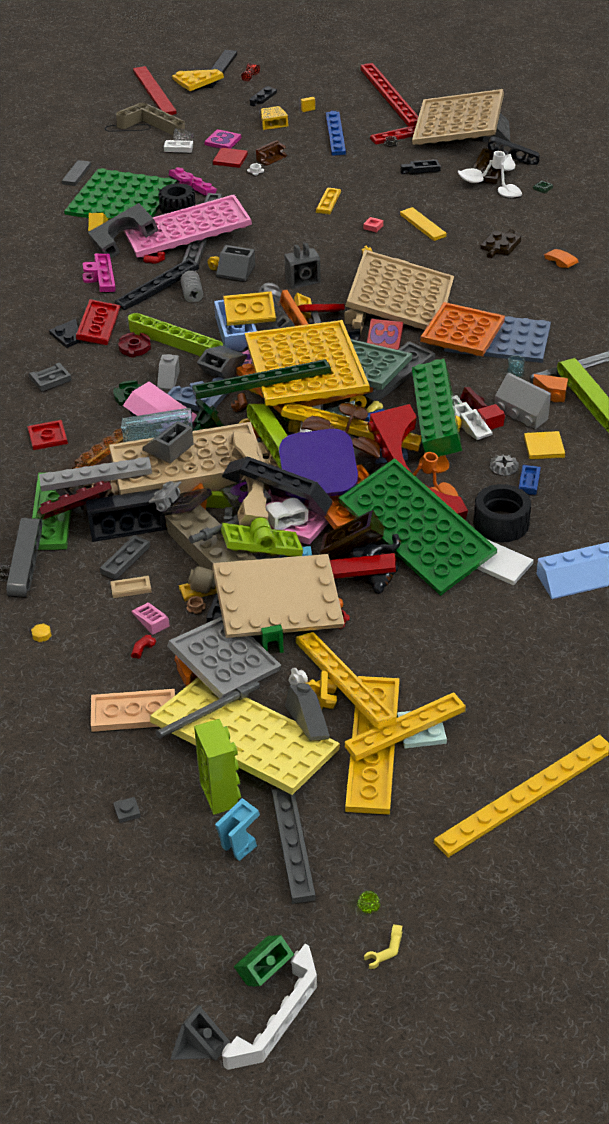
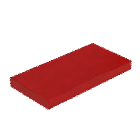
[76,299,120,345]

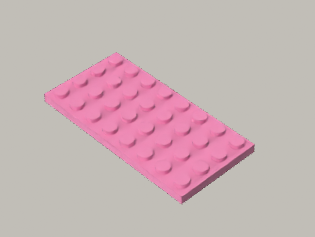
[123,195,252,258]

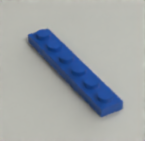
[326,111,346,155]

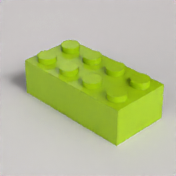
[194,719,241,815]

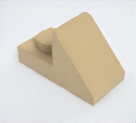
[345,309,366,335]

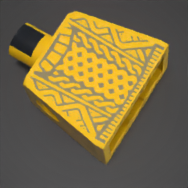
[261,106,288,130]

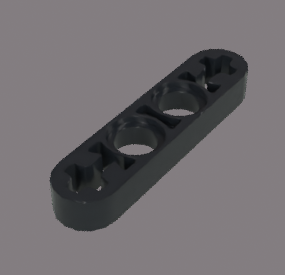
[488,137,540,165]

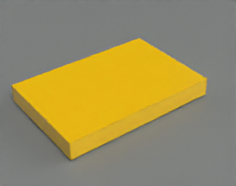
[223,291,276,326]

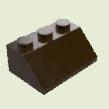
[320,510,384,560]

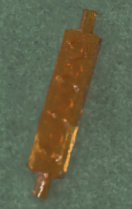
[71,425,136,469]

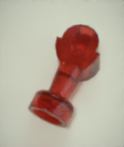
[241,63,260,81]

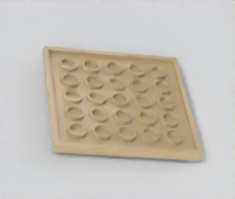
[412,89,504,145]
[346,250,454,330]

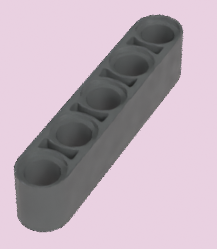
[7,518,42,597]

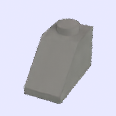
[157,354,180,390]

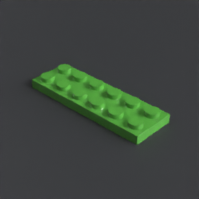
[32,472,71,550]

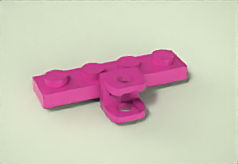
[169,167,217,196]
[83,254,115,292]

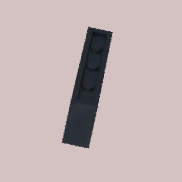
[222,456,333,516]

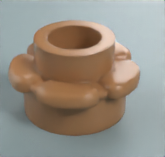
[186,596,206,614]

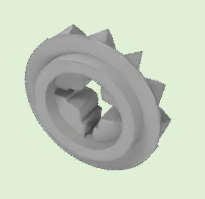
[490,454,519,475]

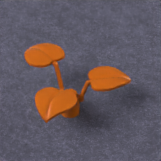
[413,452,458,496]

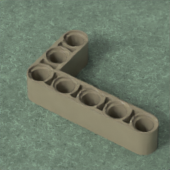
[116,103,185,137]

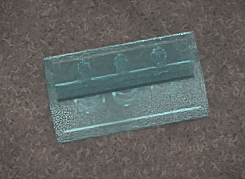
[121,407,194,442]

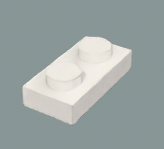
[164,140,193,153]

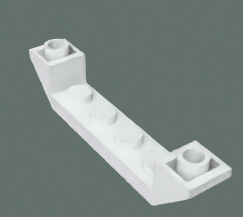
[222,944,317,1070]

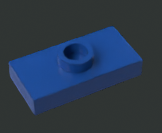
[519,465,541,495]

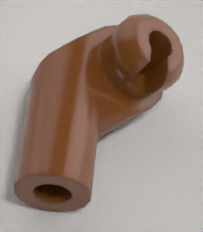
[231,393,247,412]

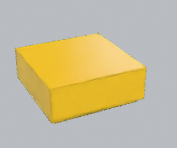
[301,97,315,112]

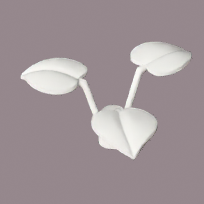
[458,151,522,198]

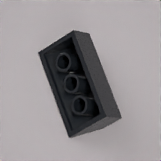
[85,488,166,542]

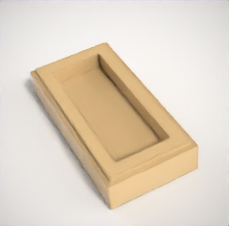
[111,576,152,598]

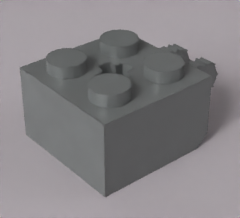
[284,242,321,289]

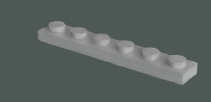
[39,457,152,491]

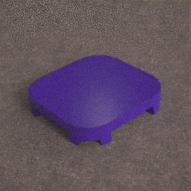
[279,429,358,504]

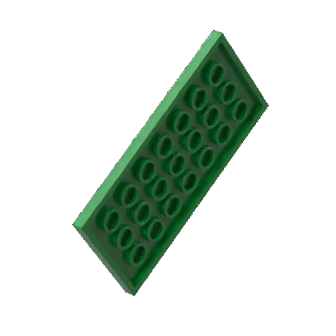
[339,458,497,596]

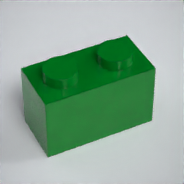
[234,935,294,986]

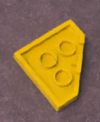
[172,69,224,91]

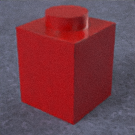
[477,404,505,430]

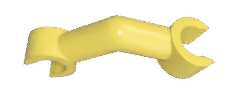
[364,924,403,969]

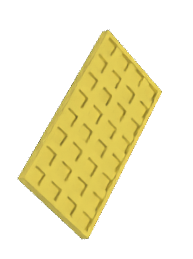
[150,678,340,795]

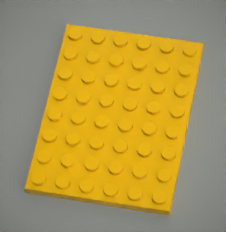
[245,320,370,406]

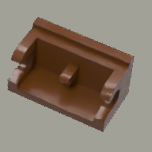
[256,140,287,166]

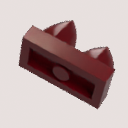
[460,387,488,410]

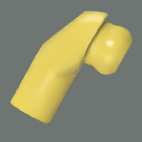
[366,401,383,413]

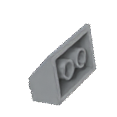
[495,373,551,429]

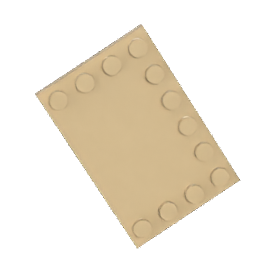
[212,554,345,638]

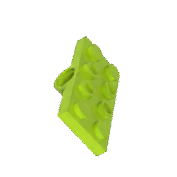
[221,517,303,557]

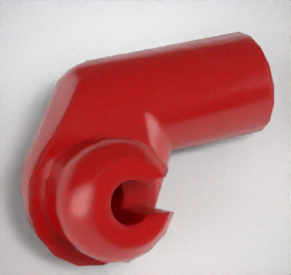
[144,251,166,264]
[131,635,156,659]

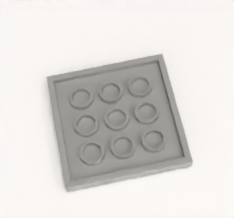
[167,616,281,699]

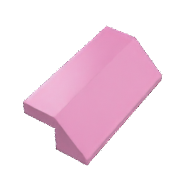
[123,382,197,432]

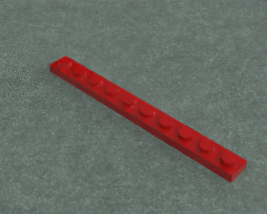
[361,63,419,127]

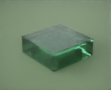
[533,180,553,194]

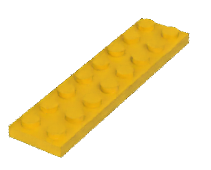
[345,676,399,815]

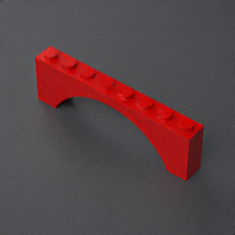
[367,404,468,521]

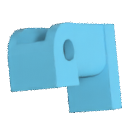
[215,798,260,861]

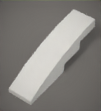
[453,395,492,440]

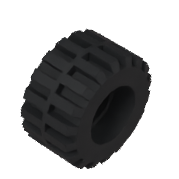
[158,183,196,214]

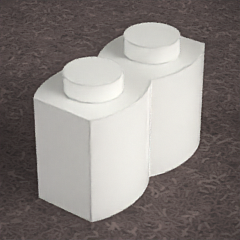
[265,498,309,530]

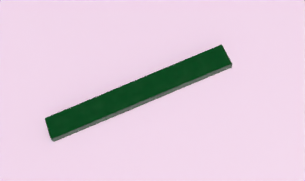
[192,359,331,400]

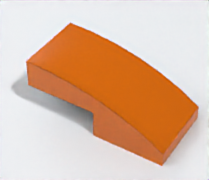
[544,249,579,268]

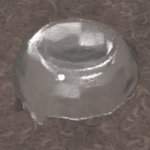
[173,128,194,141]

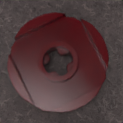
[118,332,151,358]

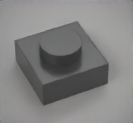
[113,797,141,823]

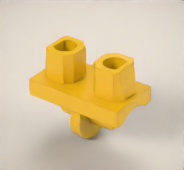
[305,671,337,710]

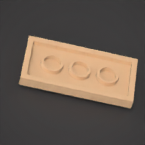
[91,689,175,732]

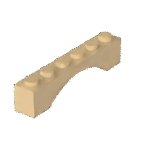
[228,431,268,526]

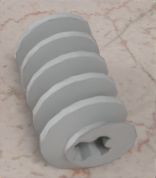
[180,271,203,302]

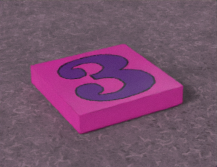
[204,129,242,149]

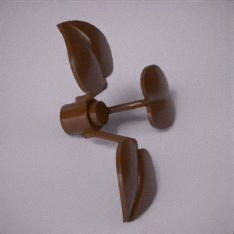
[301,403,380,460]

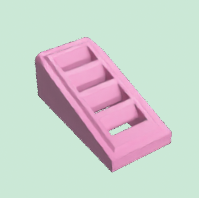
[132,603,169,635]

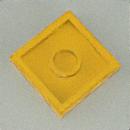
[524,431,565,459]

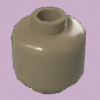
[188,566,216,594]

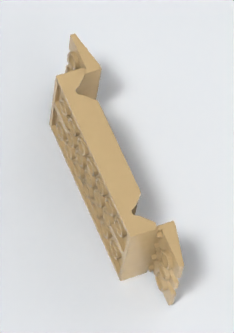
[83,422,279,497]

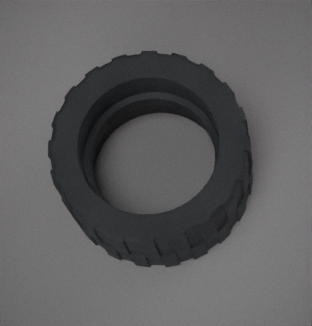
[473,484,531,543]

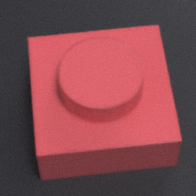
[363,217,383,233]

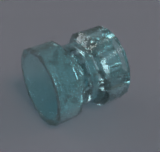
[507,355,525,377]

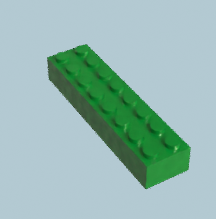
[412,359,462,457]

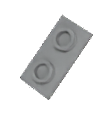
[149,481,181,511]

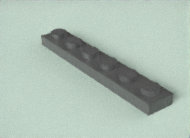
[272,789,315,904]

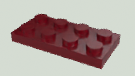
[37,481,112,520]

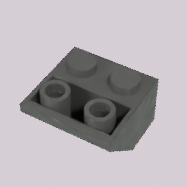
[216,245,256,281]
[197,346,247,379]
[142,421,194,463]

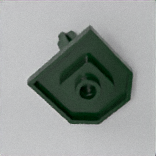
[193,399,224,431]

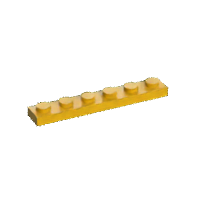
[345,692,466,761]

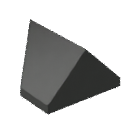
[170,1005,230,1061]

